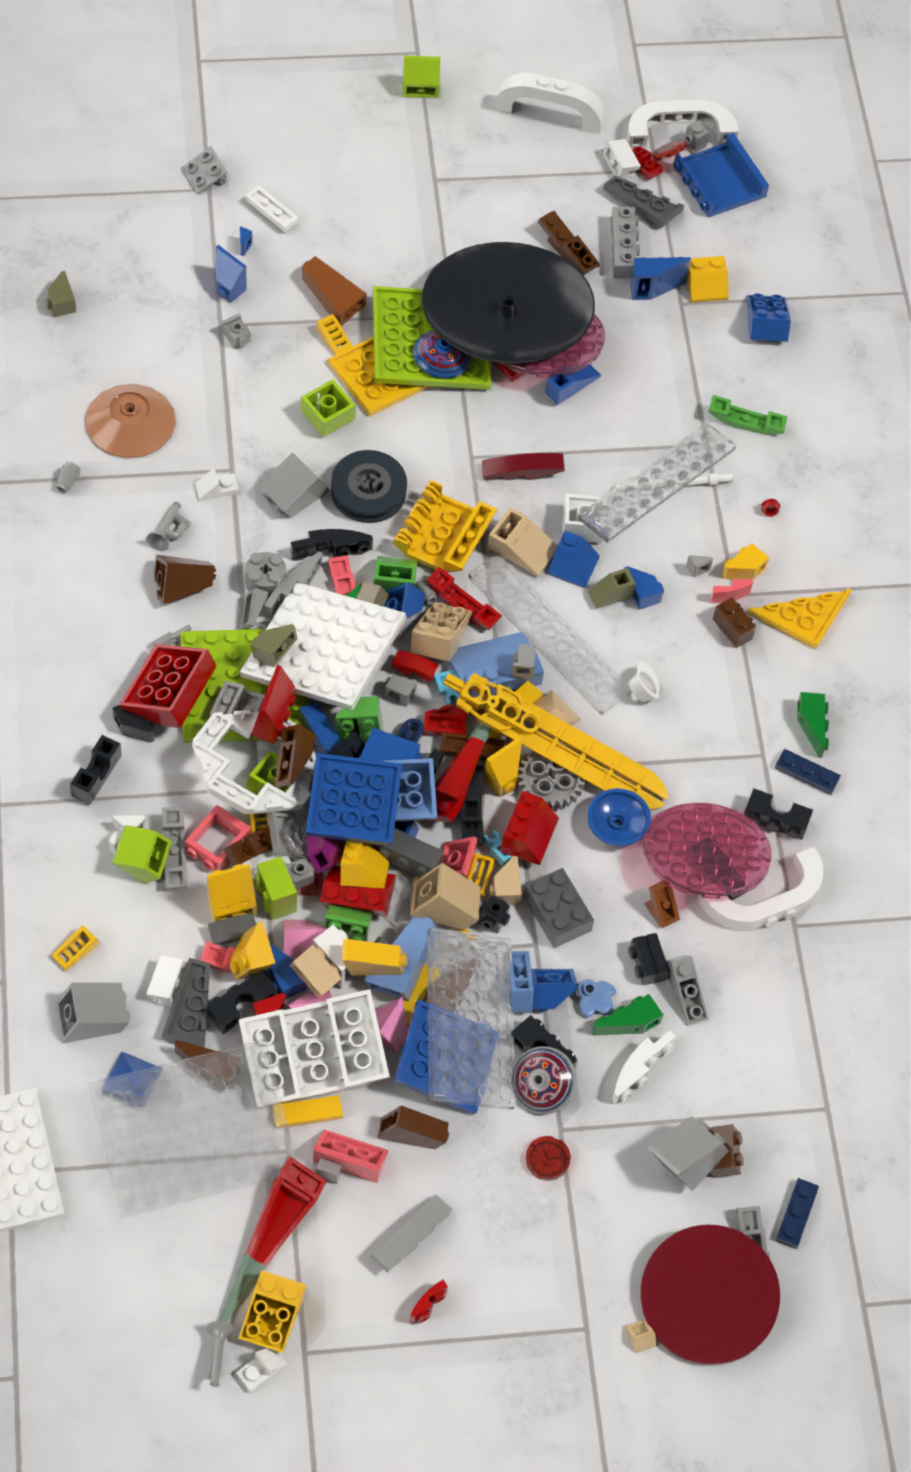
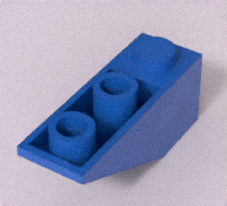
[545,363,601,405]
[265,943,307,999]

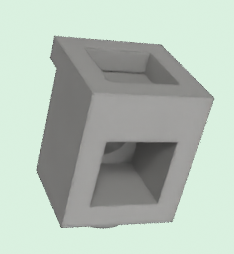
[681,120,710,154]
[222,314,251,349]
[512,644,535,678]
[383,674,417,707]
[285,857,317,889]

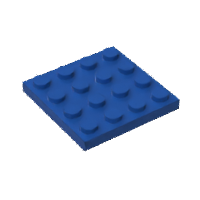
[305,753,402,846]
[393,1000,498,1115]

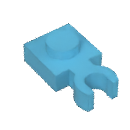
[434,670,460,706]
[484,830,513,867]

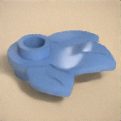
[577,979,617,1018]

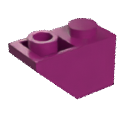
[307,836,343,874]

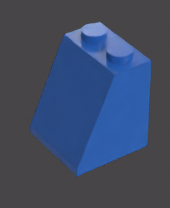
[360,728,423,761]

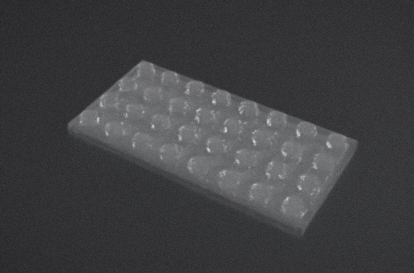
[427,928,516,1110]

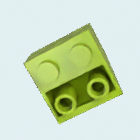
[402,55,441,98]
[112,825,172,884]

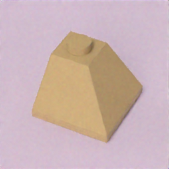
[528,690,581,740]

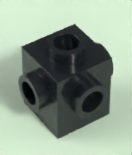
[479,896,511,934]

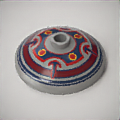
[511,1046,577,1114]

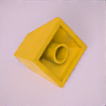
[485,737,522,797]

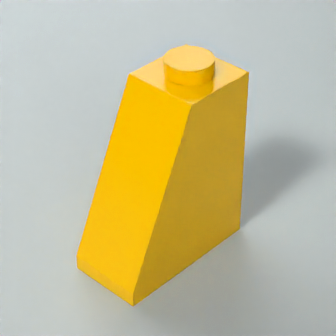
[342,939,407,976]

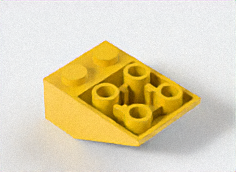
[207,864,257,922]
[238,1270,307,1353]

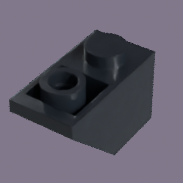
[112,705,156,743]

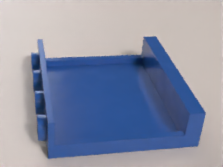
[673,133,769,218]

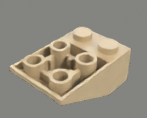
[487,507,558,577]
[411,602,472,662]

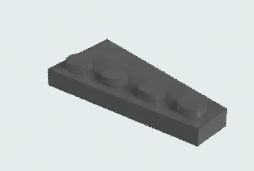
[603,175,684,228]
[162,958,210,1048]

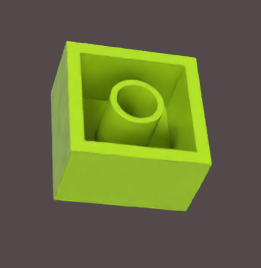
[301,379,356,437]
[254,856,297,920]

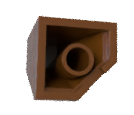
[154,555,216,603]

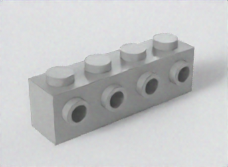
[611,207,640,278]

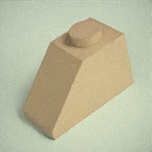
[489,856,522,905]

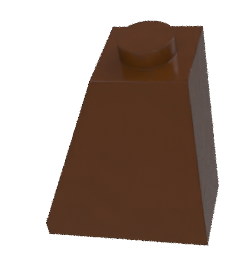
[377,1105,449,1149]

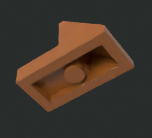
[645,879,680,928]

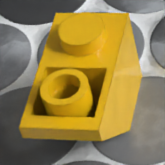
[722,543,770,580]

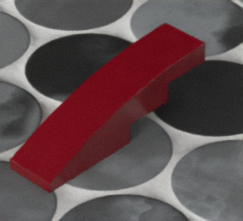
[481,453,565,481]

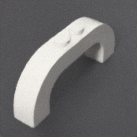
[494,73,605,134]
[627,100,739,148]
[698,847,823,931]

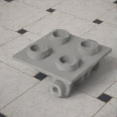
[181,146,228,194]

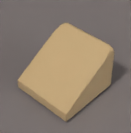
[625,1319,656,1353]

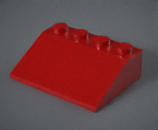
[119,644,217,728]

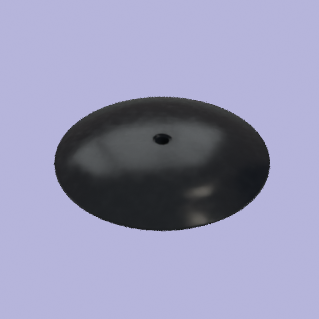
[422,242,595,363]

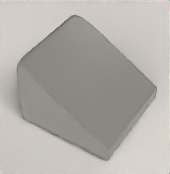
[686,555,713,577]
[316,1158,342,1184]

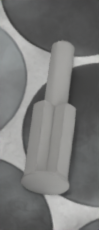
[152,625,192,647]

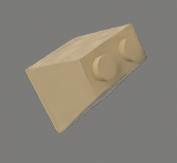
[410,863,481,930]

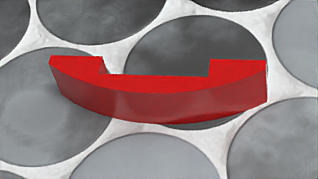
[426,567,502,630]

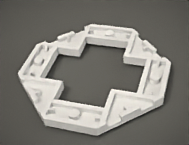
[192,710,316,814]

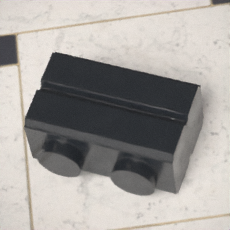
[628,933,670,985]

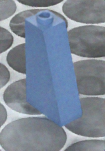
[365,917,438,1001]

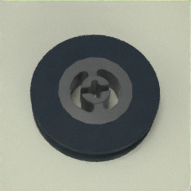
[331,450,407,523]

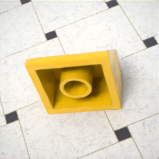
[686,256,729,303]
[341,841,389,888]
[230,921,275,980]

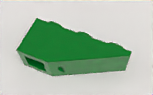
[797,692,829,758]
[592,994,664,1036]

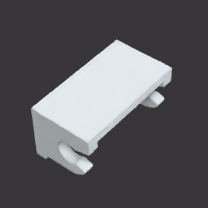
[603,139,641,179]
[147,955,186,1008]

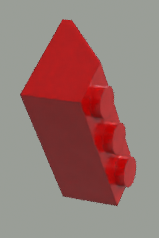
[251,665,296,744]
[500,791,559,865]
[320,865,396,917]

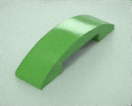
[709,395,787,434]

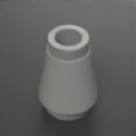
[56,462,81,493]

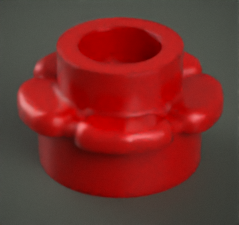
[761,498,781,517]

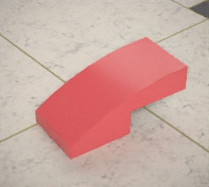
[327,555,356,595]
[710,579,753,603]
[200,941,236,973]

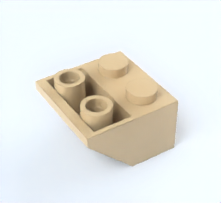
[290,945,342,999]

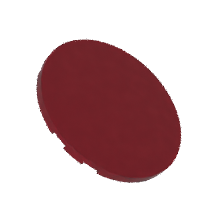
[640,1224,780,1366]

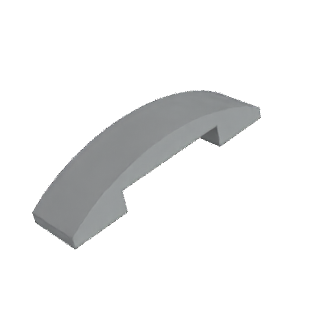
[162,806,187,889]

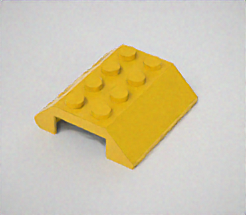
[393,480,497,573]

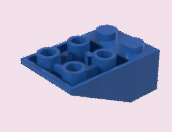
[630,257,691,300]
[747,293,791,342]

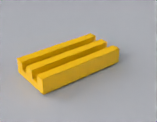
[467,853,495,899]

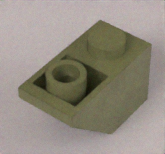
[588,568,636,609]

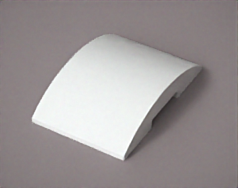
[239,989,390,1108]

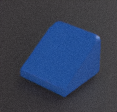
[240,226,253,256]

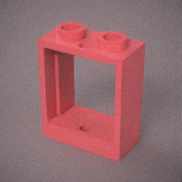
[185,805,251,871]

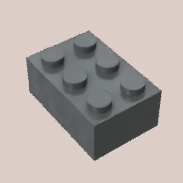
[523,868,594,948]

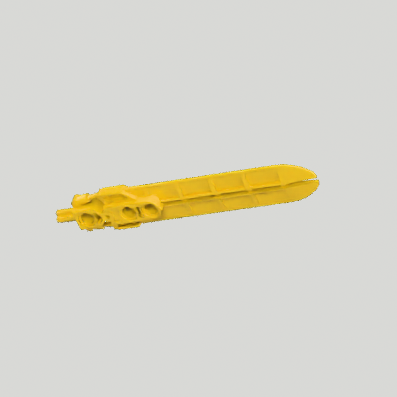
[443,673,668,810]

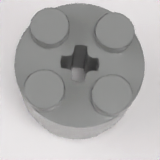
[245,552,286,599]

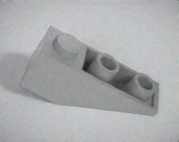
[666,955,708,1025]

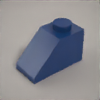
[624,566,664,610]

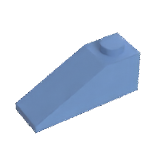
[507,951,534,1013]

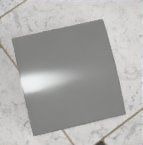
[209,681,265,717]

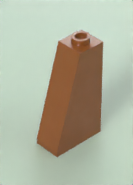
[302,256,367,327]

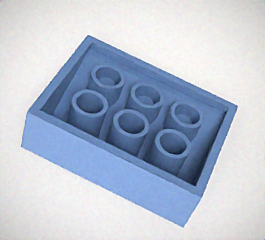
[448,632,544,697]
[384,758,437,821]

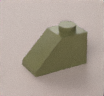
[45,271,76,317]
[250,624,298,667]

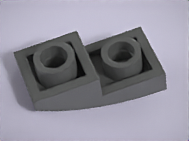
[208,913,256,945]

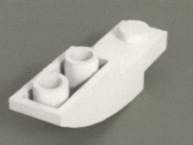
[612,1031,676,1104]

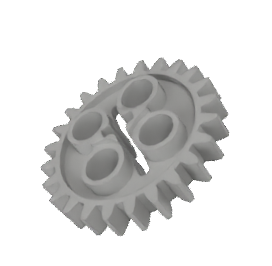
[517,750,585,810]

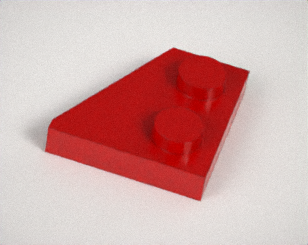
[423,704,467,736]

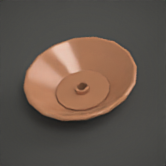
[85,384,176,458]

